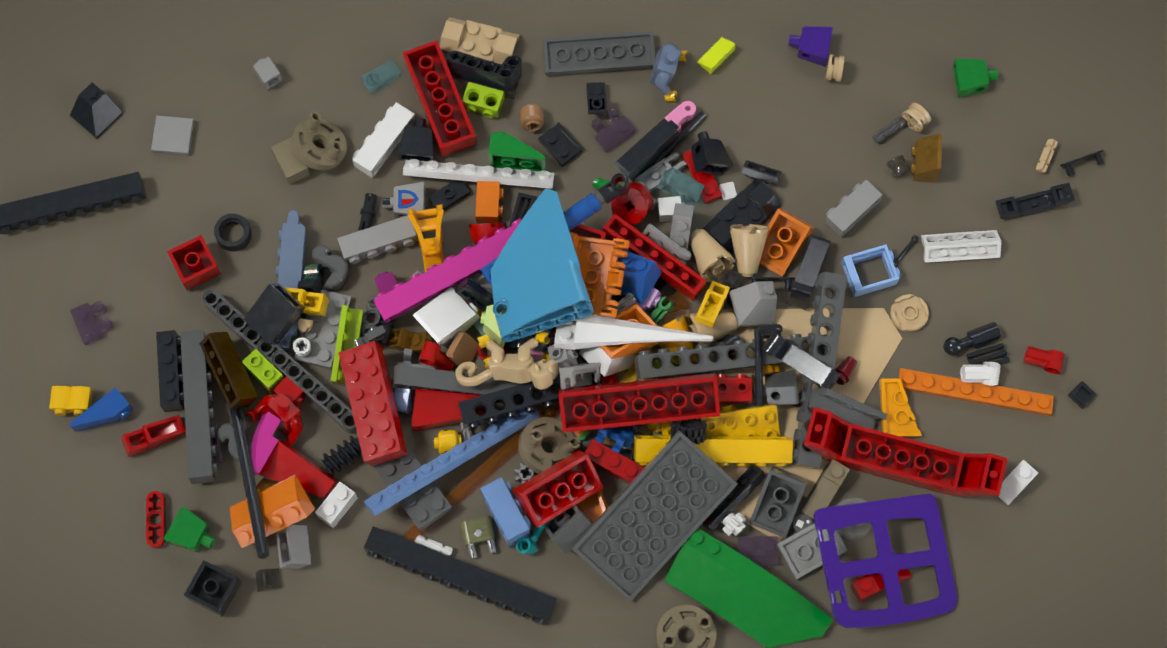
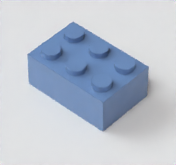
[480,477,532,548]

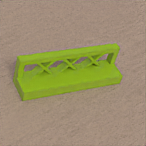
[331,305,364,386]

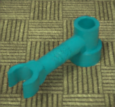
[516,517,555,555]

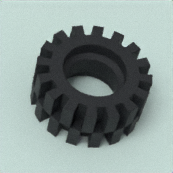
[670,418,707,445]

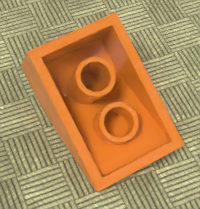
[760,208,815,277]
[600,304,659,359]

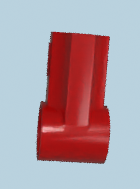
[418,341,454,371]
[1023,346,1065,374]

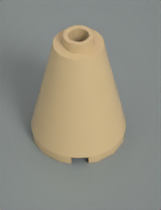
[730,224,768,277]
[689,229,735,282]
[685,312,738,349]

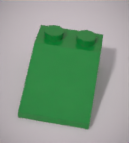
[488,131,546,172]

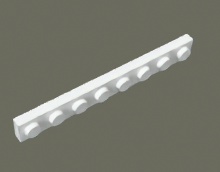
[403,159,554,189]

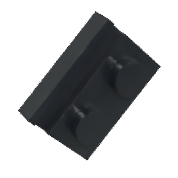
[538,122,583,167]

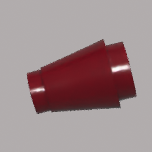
[834,356,857,385]

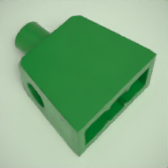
[952,58,998,98]
[164,506,215,552]

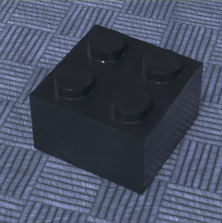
[184,560,242,617]

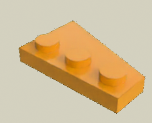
[879,378,922,437]

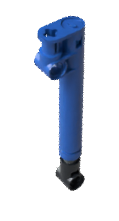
[480,173,630,287]

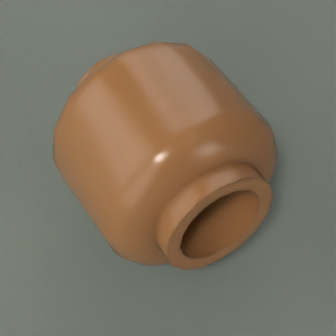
[519,103,544,132]

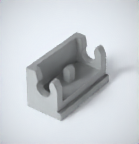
[559,363,600,390]

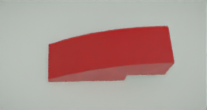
[121,415,186,457]

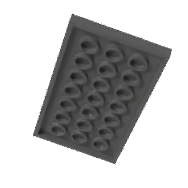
[571,430,737,602]

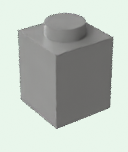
[253,56,283,90]

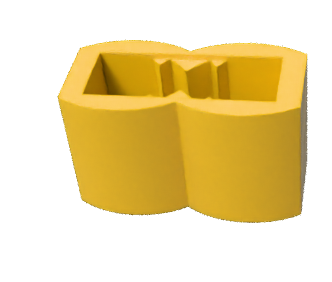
[49,386,93,416]

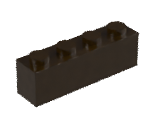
[199,331,258,409]

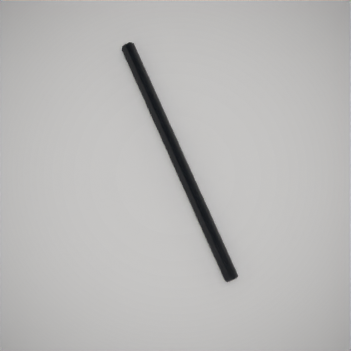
[229,408,270,559]

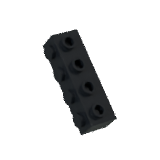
[156,330,184,412]

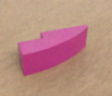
[250,412,281,476]

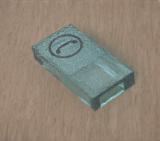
[360,59,402,94]

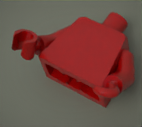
[245,393,303,445]

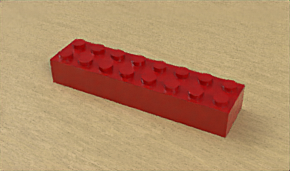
[558,373,720,432]

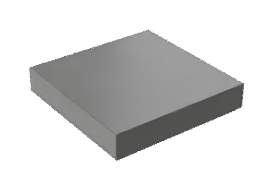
[151,116,194,155]

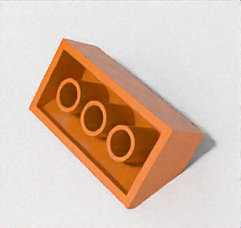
[230,475,315,548]

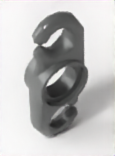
[361,296,381,337]

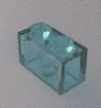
[657,167,704,205]

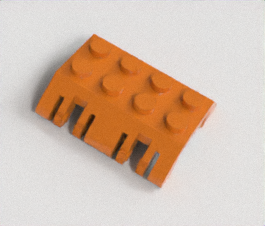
[570,232,630,318]

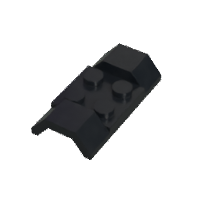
[703,180,781,254]

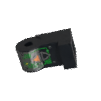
[297,264,324,293]

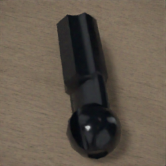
[943,322,1001,356]

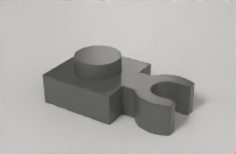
[353,325,387,347]

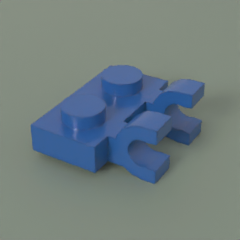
[595,426,639,453]

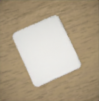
[719,182,737,200]

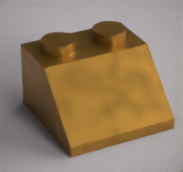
[910,134,942,183]

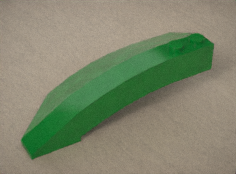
[665,528,833,648]

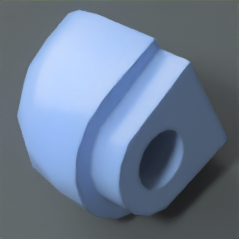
[393,388,414,414]

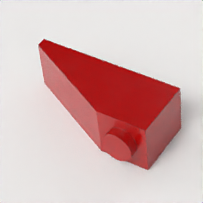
[850,569,912,603]

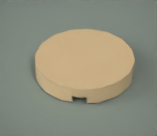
[890,294,929,333]

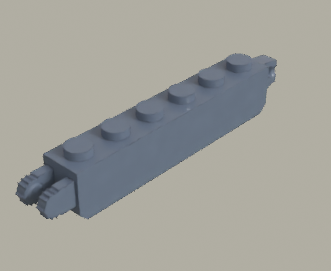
[276,210,308,350]

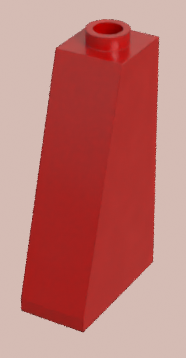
[411,389,486,432]
[258,440,339,498]

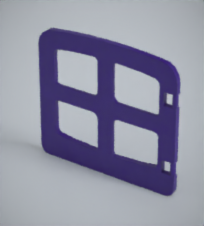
[813,494,957,628]

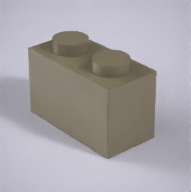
[271,138,310,185]

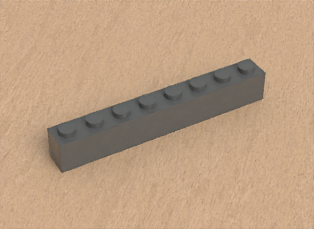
[180,329,218,484]

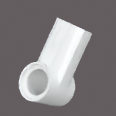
[960,362,1001,386]

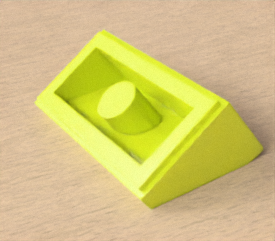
[697,37,736,74]

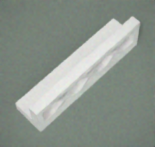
[921,230,1001,263]

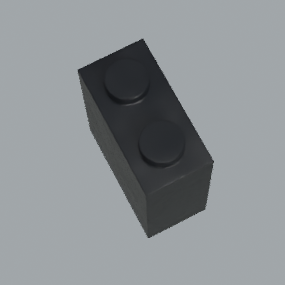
[243,283,305,344]

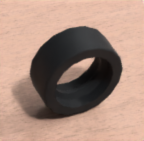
[214,213,251,251]

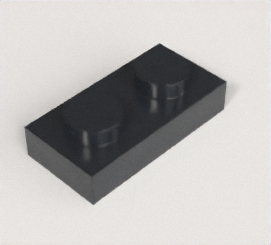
[741,160,782,185]

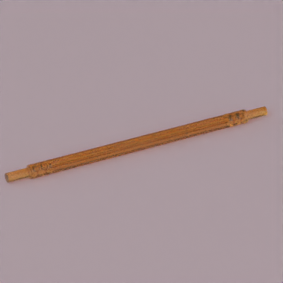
[402,404,560,542]

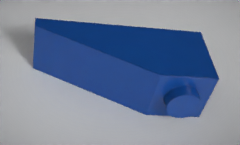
[69,387,133,432]

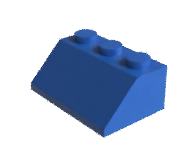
[615,250,662,304]

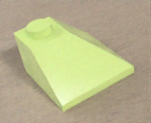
[480,305,507,348]

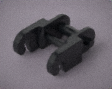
[759,324,783,339]

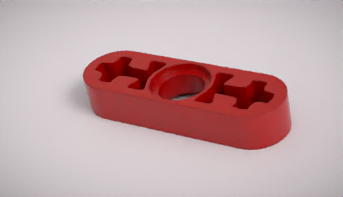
[146,491,166,549]

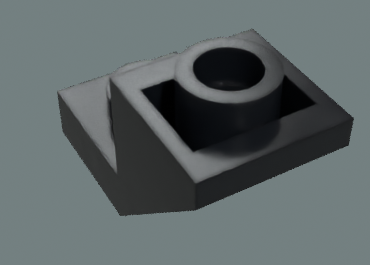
[586,82,607,115]

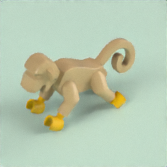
[455,331,559,390]

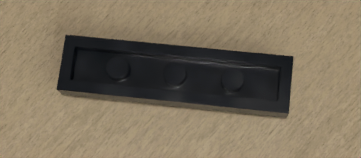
[702,465,767,531]

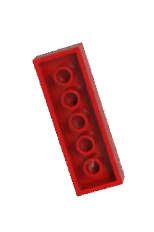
[402,40,477,157]
[339,341,408,467]

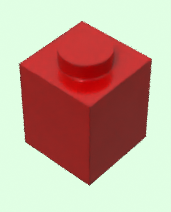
[273,376,306,407]

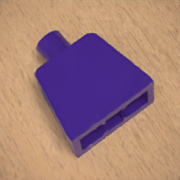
[788,26,833,66]

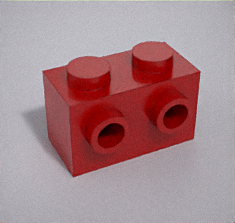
[716,374,752,403]

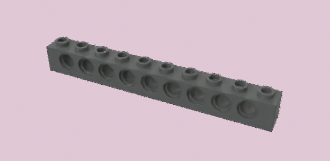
[792,272,847,469]
[634,333,826,380]

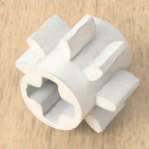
[722,512,746,536]

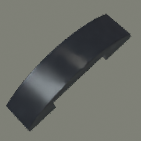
[995,182,1075,219]

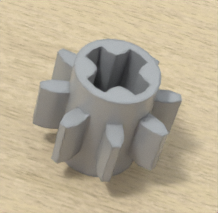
[514,463,536,484]

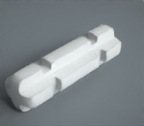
[415,535,453,556]

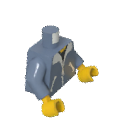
[649,42,689,102]

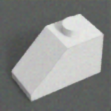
[999,459,1038,505]

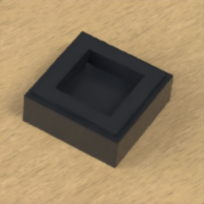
[1068,381,1096,409]

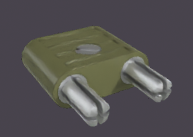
[460,516,496,559]

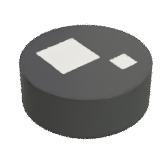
[792,514,813,533]

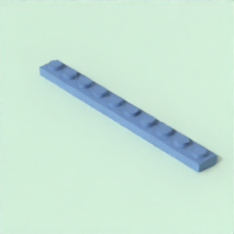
[364,410,540,516]

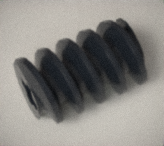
[321,436,361,477]

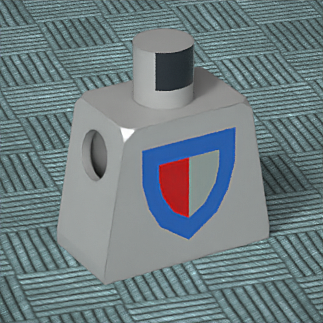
[383,182,425,220]

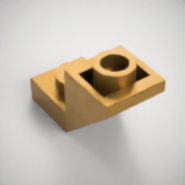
[387,328,432,354]

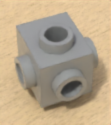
[548,344,578,368]

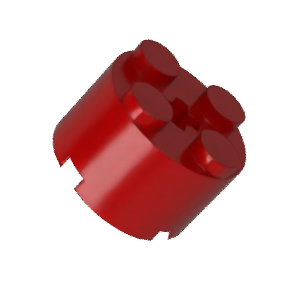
[611,182,653,225]

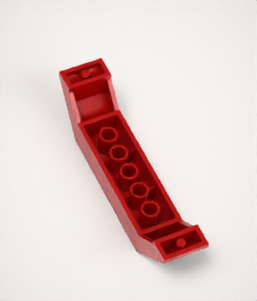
[804,407,1008,497]

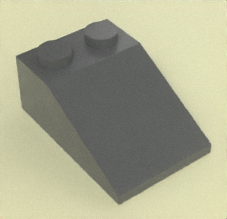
[749,466,810,538]

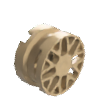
[826,54,845,82]
[902,103,931,132]

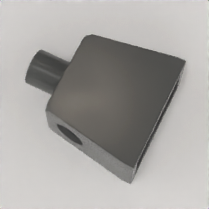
[754,370,799,405]

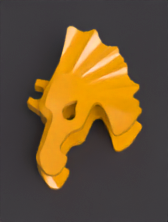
[407,204,444,273]

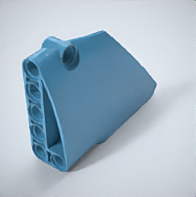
[490,188,594,342]

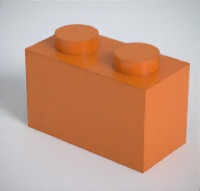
[475,181,504,223]

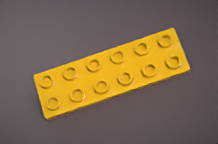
[661,403,780,436]

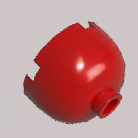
[469,223,507,245]

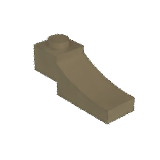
[801,459,850,521]

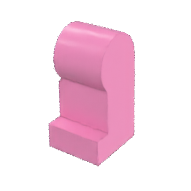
[663,101,696,133]

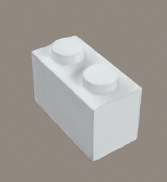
[315,482,358,529]

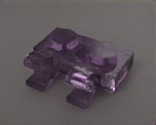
[591,107,636,152]
[70,301,113,345]

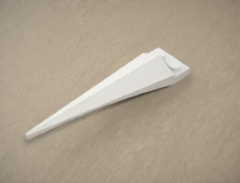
[554,314,714,350]

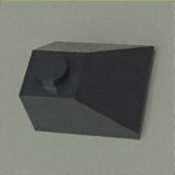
[70,82,123,139]

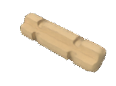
[1036,139,1058,173]

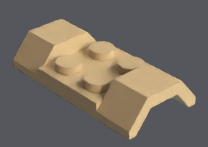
[440,17,520,65]

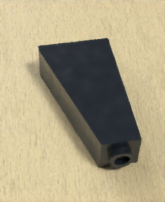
[614,118,680,182]

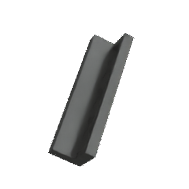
[808,388,887,429]

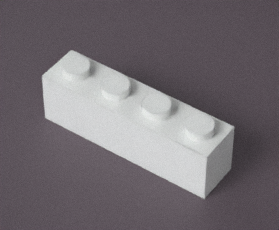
[352,102,415,178]

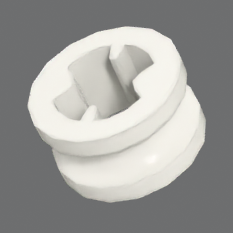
[293,337,311,357]

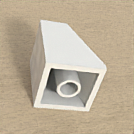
[413,287,480,348]

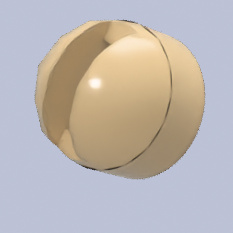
[297,319,313,333]

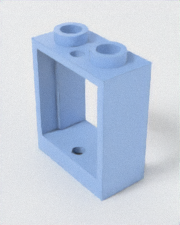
[841,244,900,297]

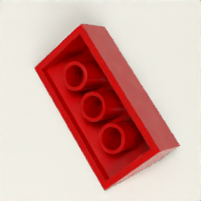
[513,451,604,528]

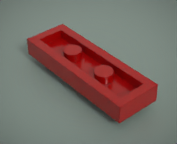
[682,150,722,204]

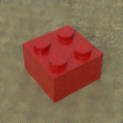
[167,235,221,290]

